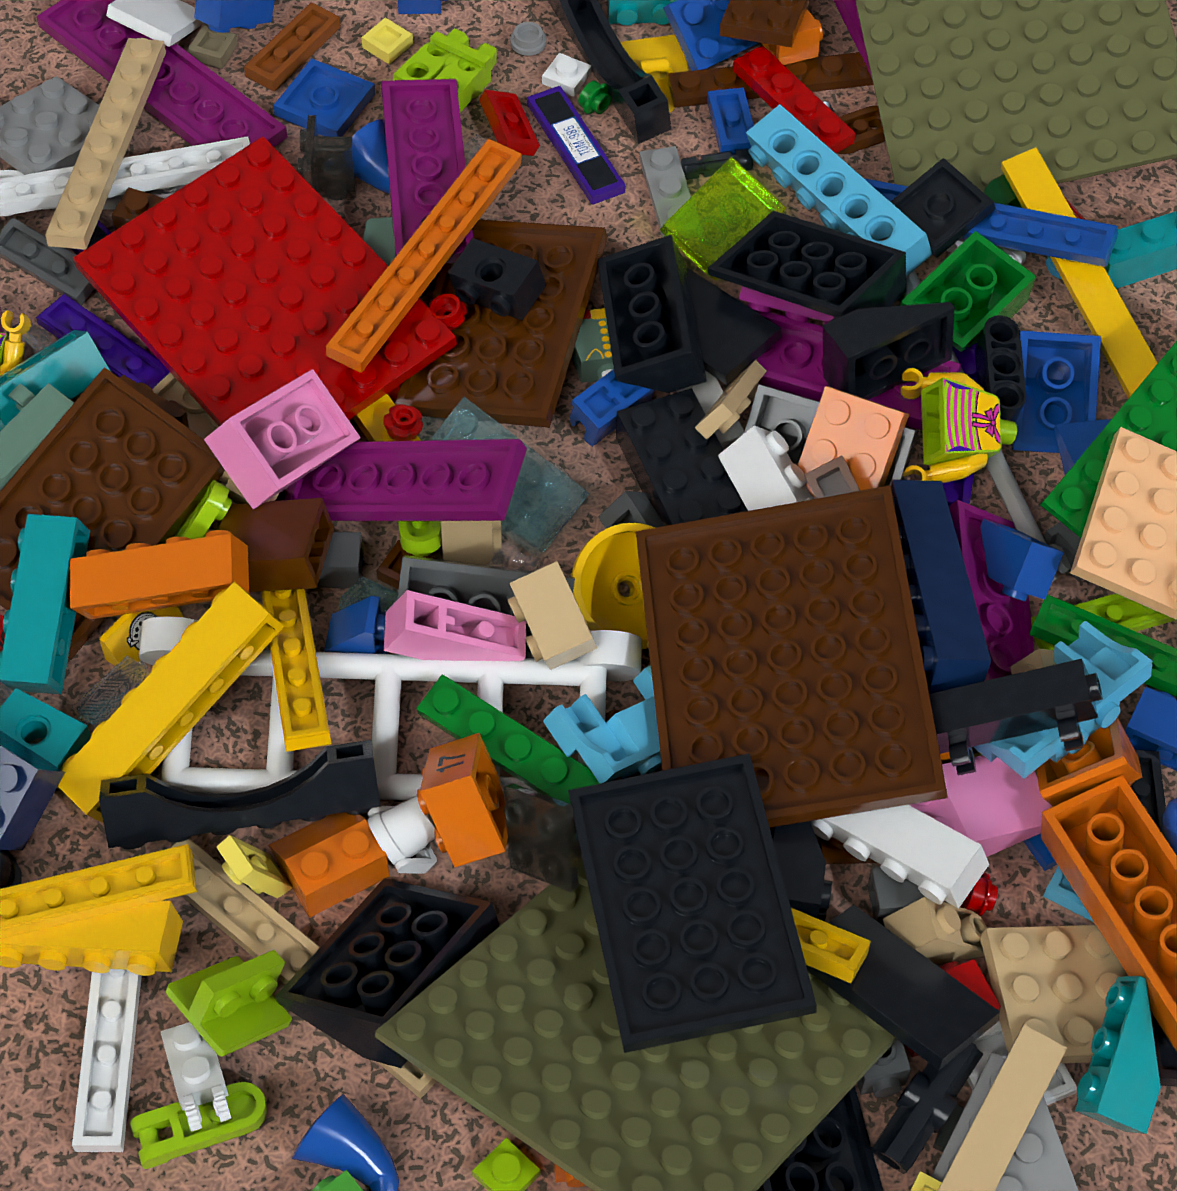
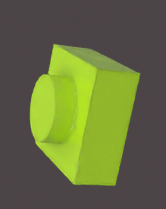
[472,1137,541,1191]

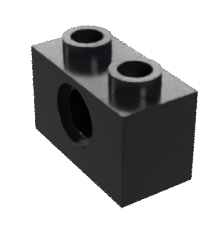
[448,238,547,320]

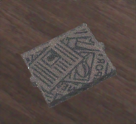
[71,655,151,728]

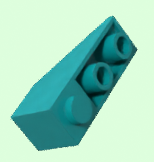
[1075,976,1161,1134]

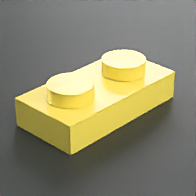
[216,835,292,898]

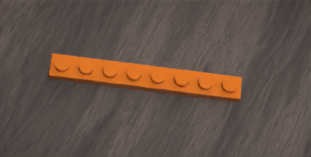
[326,138,522,373]

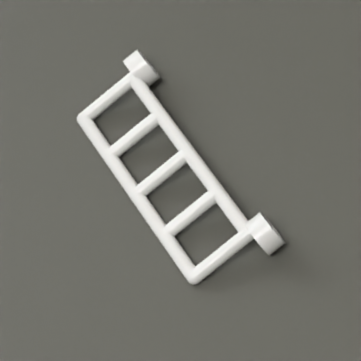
[139,617,642,805]

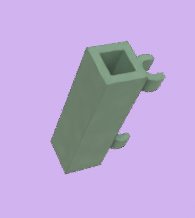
[0,383,74,491]

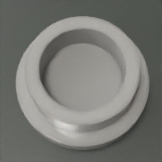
[510,22,546,56]

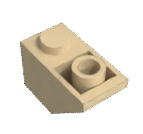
[883,897,987,964]

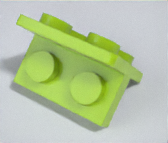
[165,950,292,1057]

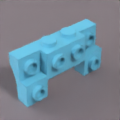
[972,621,1153,779]
[543,665,662,784]

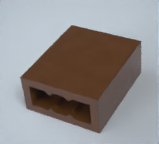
[216,498,334,592]

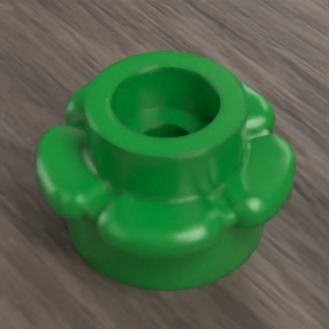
[578,80,612,114]

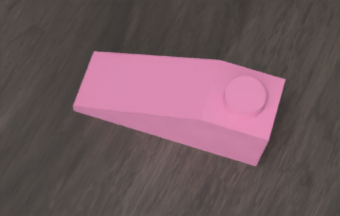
[384,590,526,661]

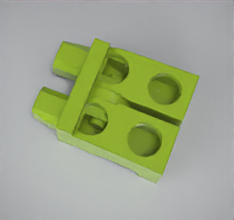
[393,28,497,113]

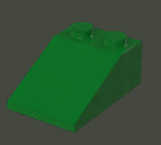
[900,231,1037,352]

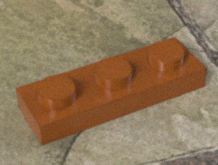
[244,2,341,92]

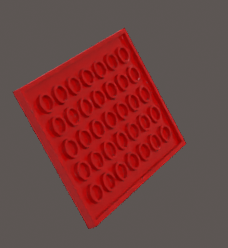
[73,136,457,426]

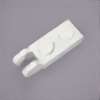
[160,1022,232,1132]

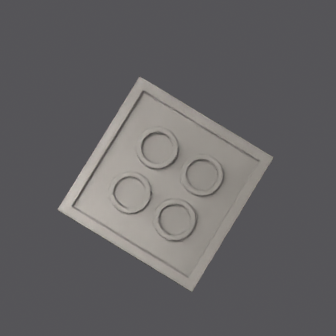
[0,76,100,175]

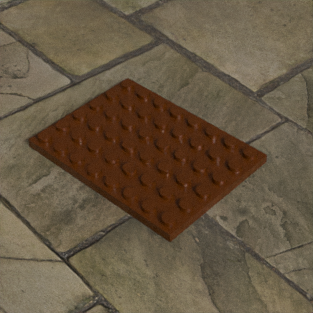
[636,485,948,827]

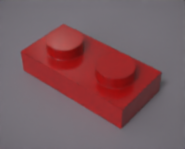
[479,89,540,156]

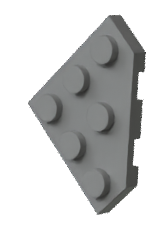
[931,1052,1079,1191]

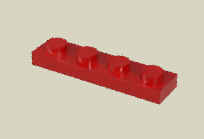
[733,45,856,153]

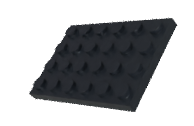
[568,753,817,1053]

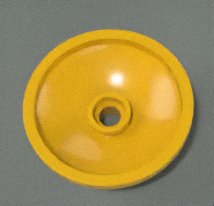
[571,523,655,649]

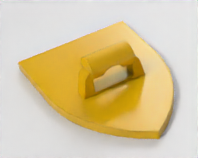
[620,34,688,113]

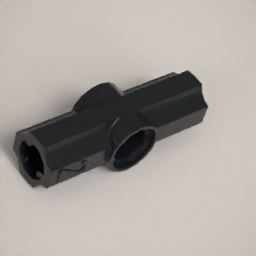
[870,1043,984,1174]

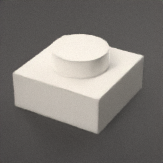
[542,53,591,96]

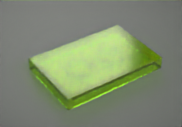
[660,157,786,281]

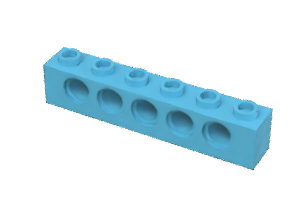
[746,104,933,277]

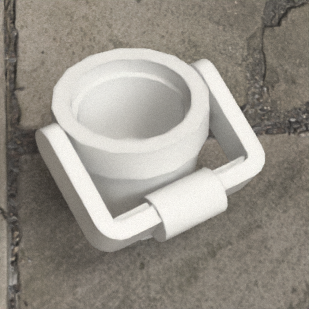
[368,796,437,874]

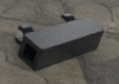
[929,658,1103,776]

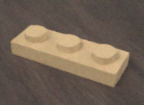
[695,360,766,439]

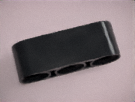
[975,315,1026,423]

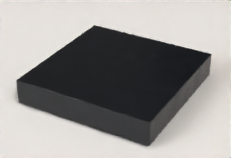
[891,158,996,258]

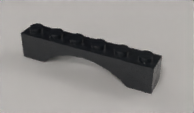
[547,0,672,144]
[99,740,381,849]

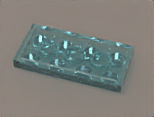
[430,397,590,558]

